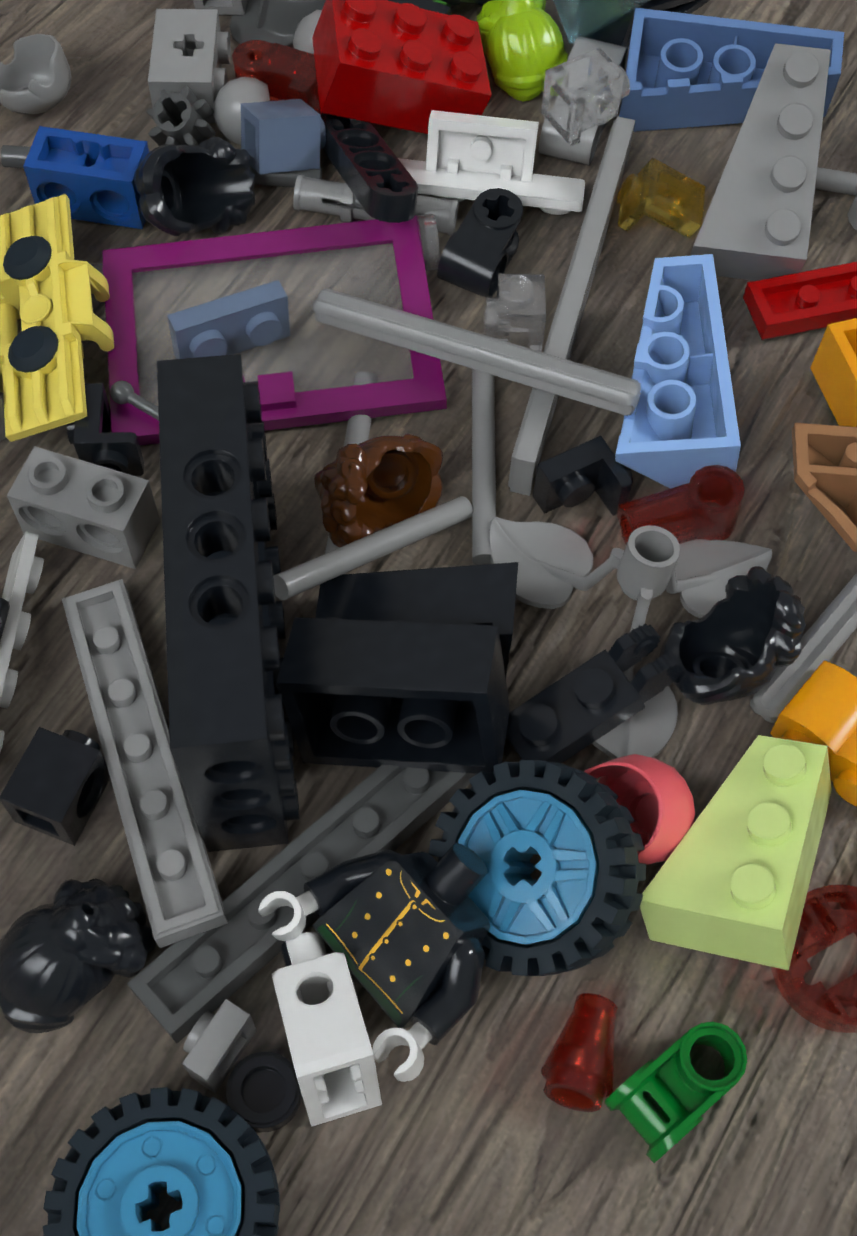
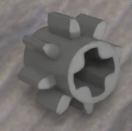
[147,86,216,146]

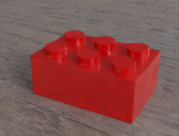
[312,0,492,134]

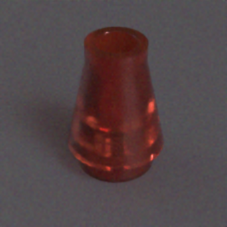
[541,993,618,1112]

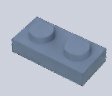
[167,280,291,359]

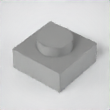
[182,999,257,1093]

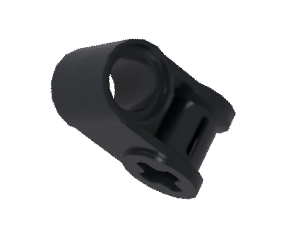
[437,188,523,299]

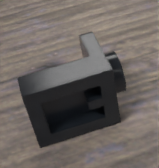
[532,436,633,516]

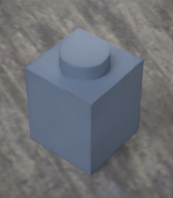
[240,99,326,174]

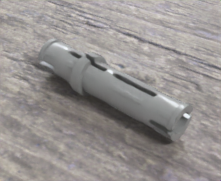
[293,174,459,235]

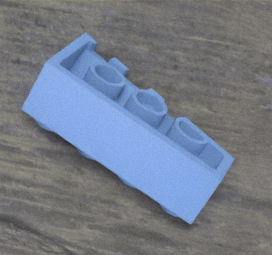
[615,254,741,490]

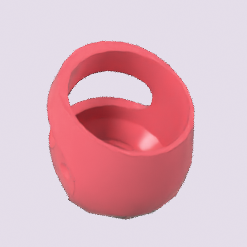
[584,754,695,865]

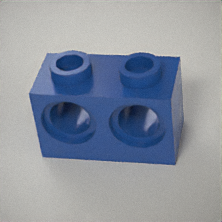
[23,126,149,229]

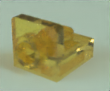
[617,158,706,238]

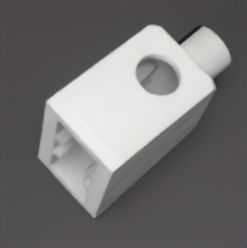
[272,932,382,1127]

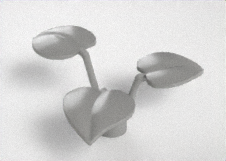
[489,516,772,759]

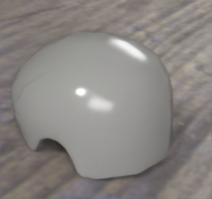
[0,34,72,114]

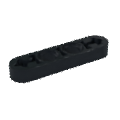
[319,113,418,223]

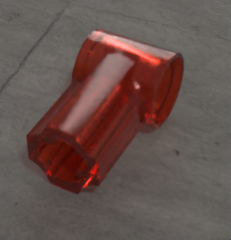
[617,465,745,545]

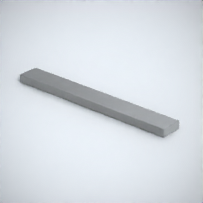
[508,116,636,496]

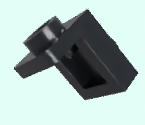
[67,383,144,476]

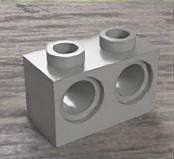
[7,446,160,569]

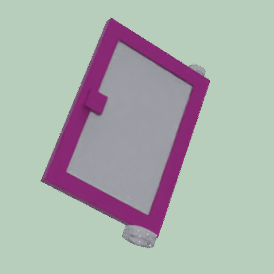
[91,213,447,446]

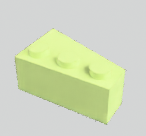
[640,735,832,970]

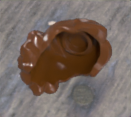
[314,434,443,548]

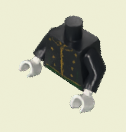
[258,843,490,1082]

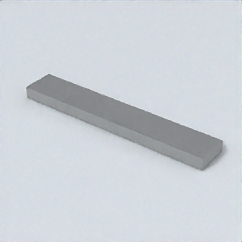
[62,579,228,948]

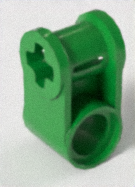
[604,1022,747,1163]

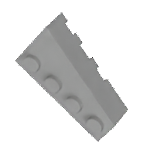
[690,43,831,281]

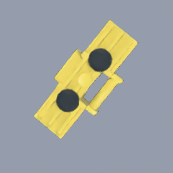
[0,194,114,442]

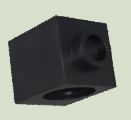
[0,727,110,846]

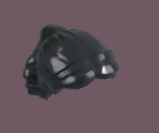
[134,137,256,236]
[659,566,806,705]
[0,879,156,1033]

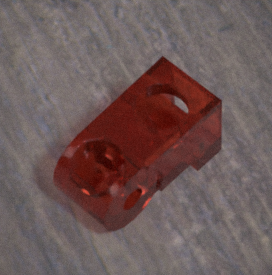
[232,40,320,113]

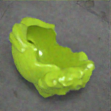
[476,0,568,102]

